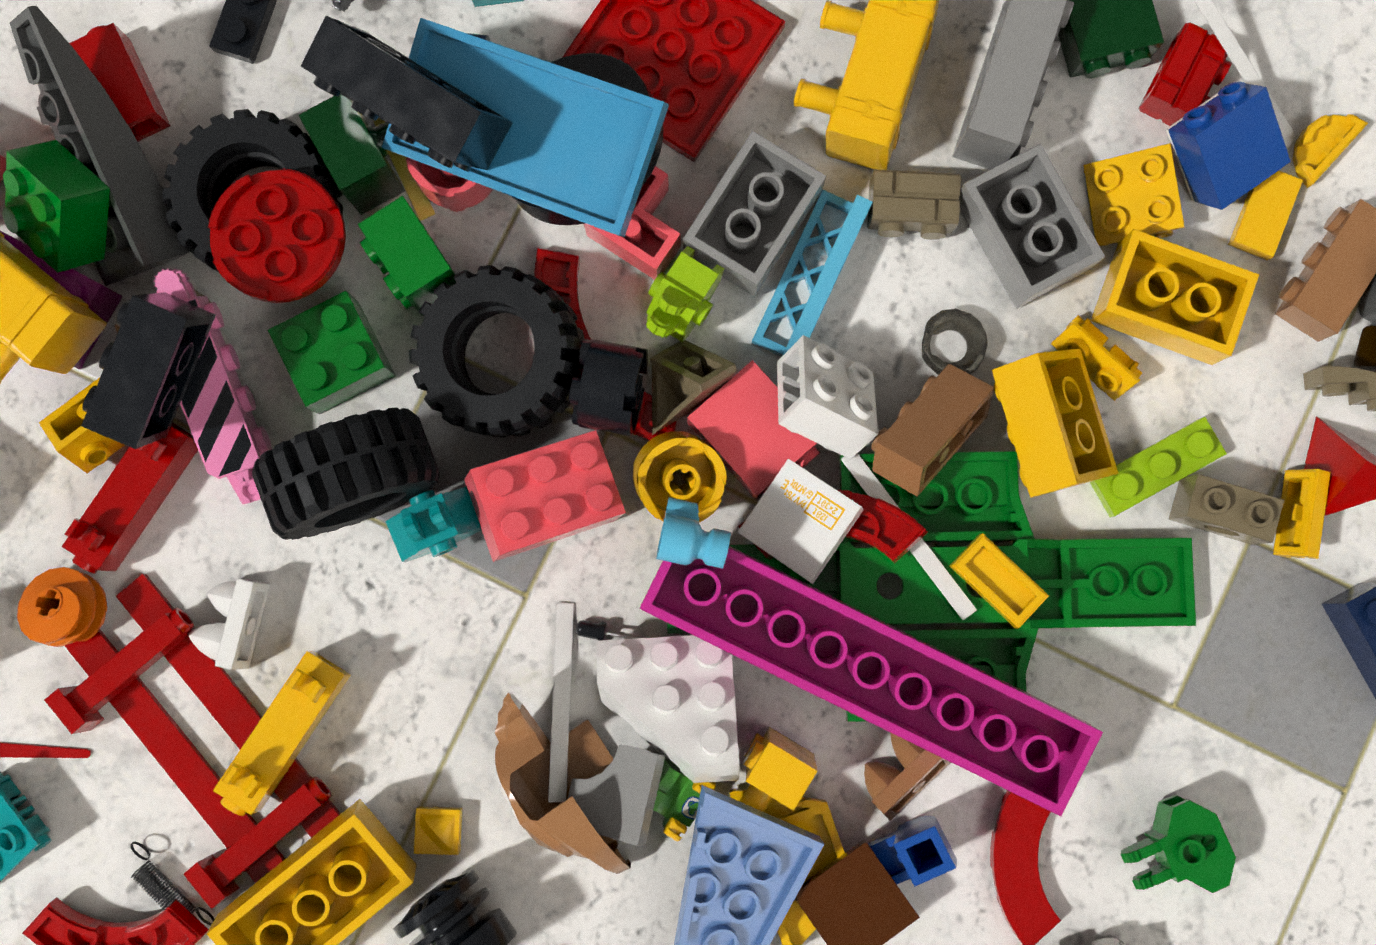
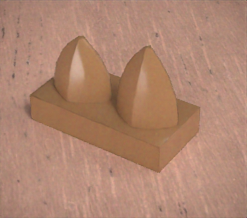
[864,732,951,821]

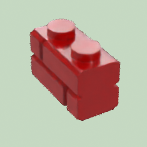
[1138,22,1232,126]

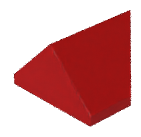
[1304,416,1376,516]

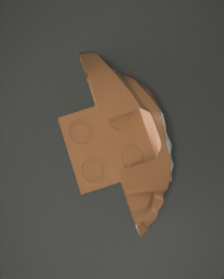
[494,692,631,874]

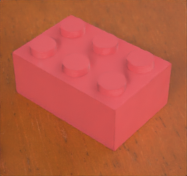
[464,430,626,562]

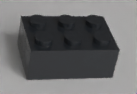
[81,292,216,449]

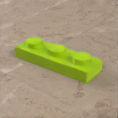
[1090,417,1227,517]

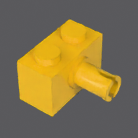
[740,727,818,812]

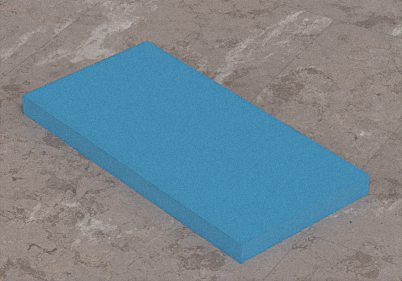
[382,18,669,237]

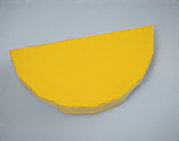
[1292,114,1368,188]

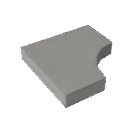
[568,744,665,846]

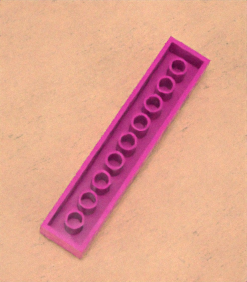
[639,546,1103,817]

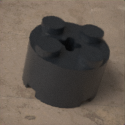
[569,339,648,436]

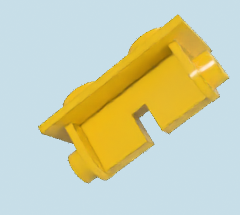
[1051,315,1142,401]

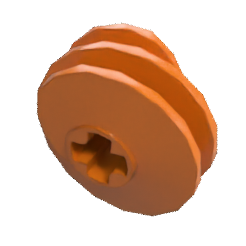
[17,567,108,647]

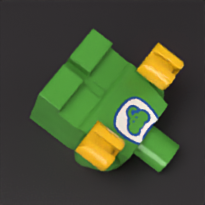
[653,758,716,842]

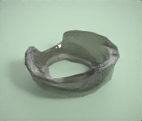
[922,308,988,375]

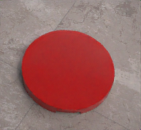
[208,168,346,303]

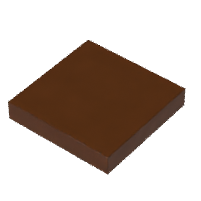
[795,839,920,945]

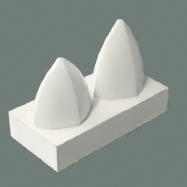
[188,579,271,670]

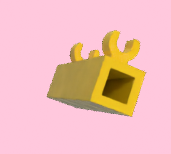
[213,651,351,816]

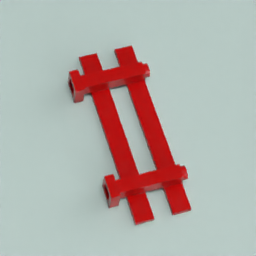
[44,574,341,909]

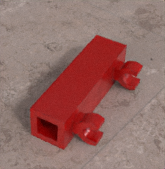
[61,423,198,574]

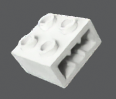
[777,335,879,459]

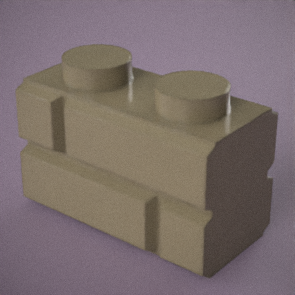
[867,169,961,240]

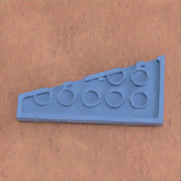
[674,785,824,945]

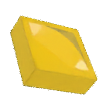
[414,806,463,855]

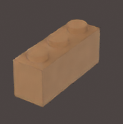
[1275,199,1376,342]
[872,364,995,496]

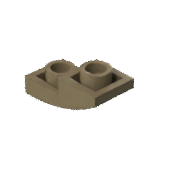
[1303,366,1376,412]

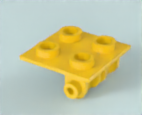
[1083,143,1185,246]

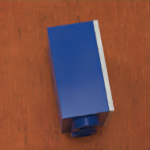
[1165,81,1291,210]

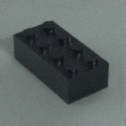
[301,16,513,172]

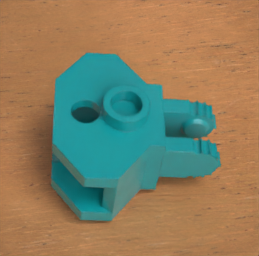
[385,487,482,562]

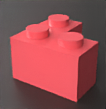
[584,166,681,280]

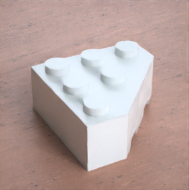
[596,635,740,783]

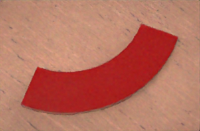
[738,490,928,563]
[990,790,1061,945]
[22,897,209,945]

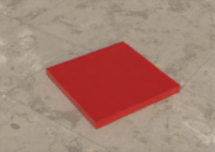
[562,0,786,163]

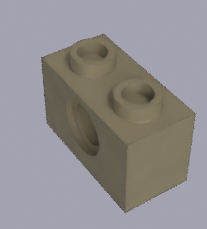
[1168,474,1284,545]

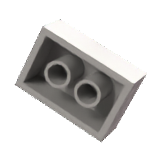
[683,131,827,297]
[959,144,1105,309]

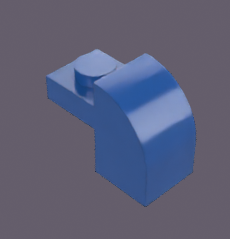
[868,815,957,887]

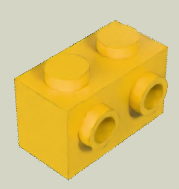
[39,377,125,474]

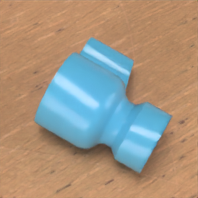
[656,497,731,569]

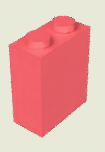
[687,360,820,499]

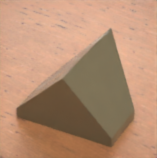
[650,340,737,435]

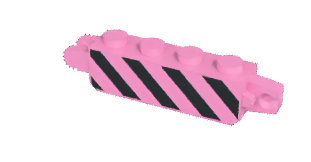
[153,268,272,504]

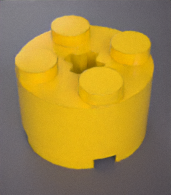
[633,431,727,523]

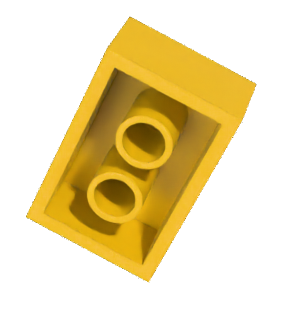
[1091,229,1259,365]
[992,349,1119,498]

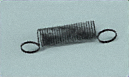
[130,841,215,926]

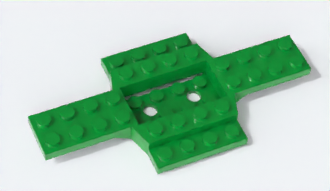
[667,451,1196,722]

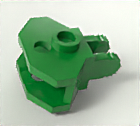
[1120,794,1236,893]

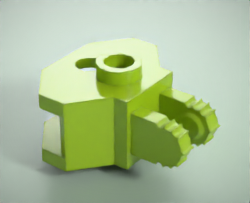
[646,246,725,343]

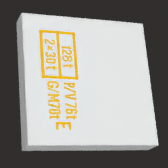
[738,459,864,584]

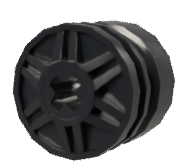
[393,869,517,945]

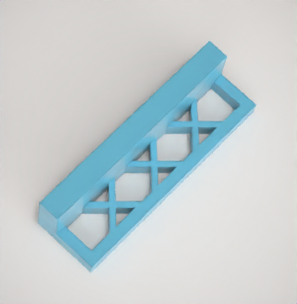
[752,190,872,357]

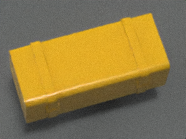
[794,0,939,170]
[0,232,107,384]

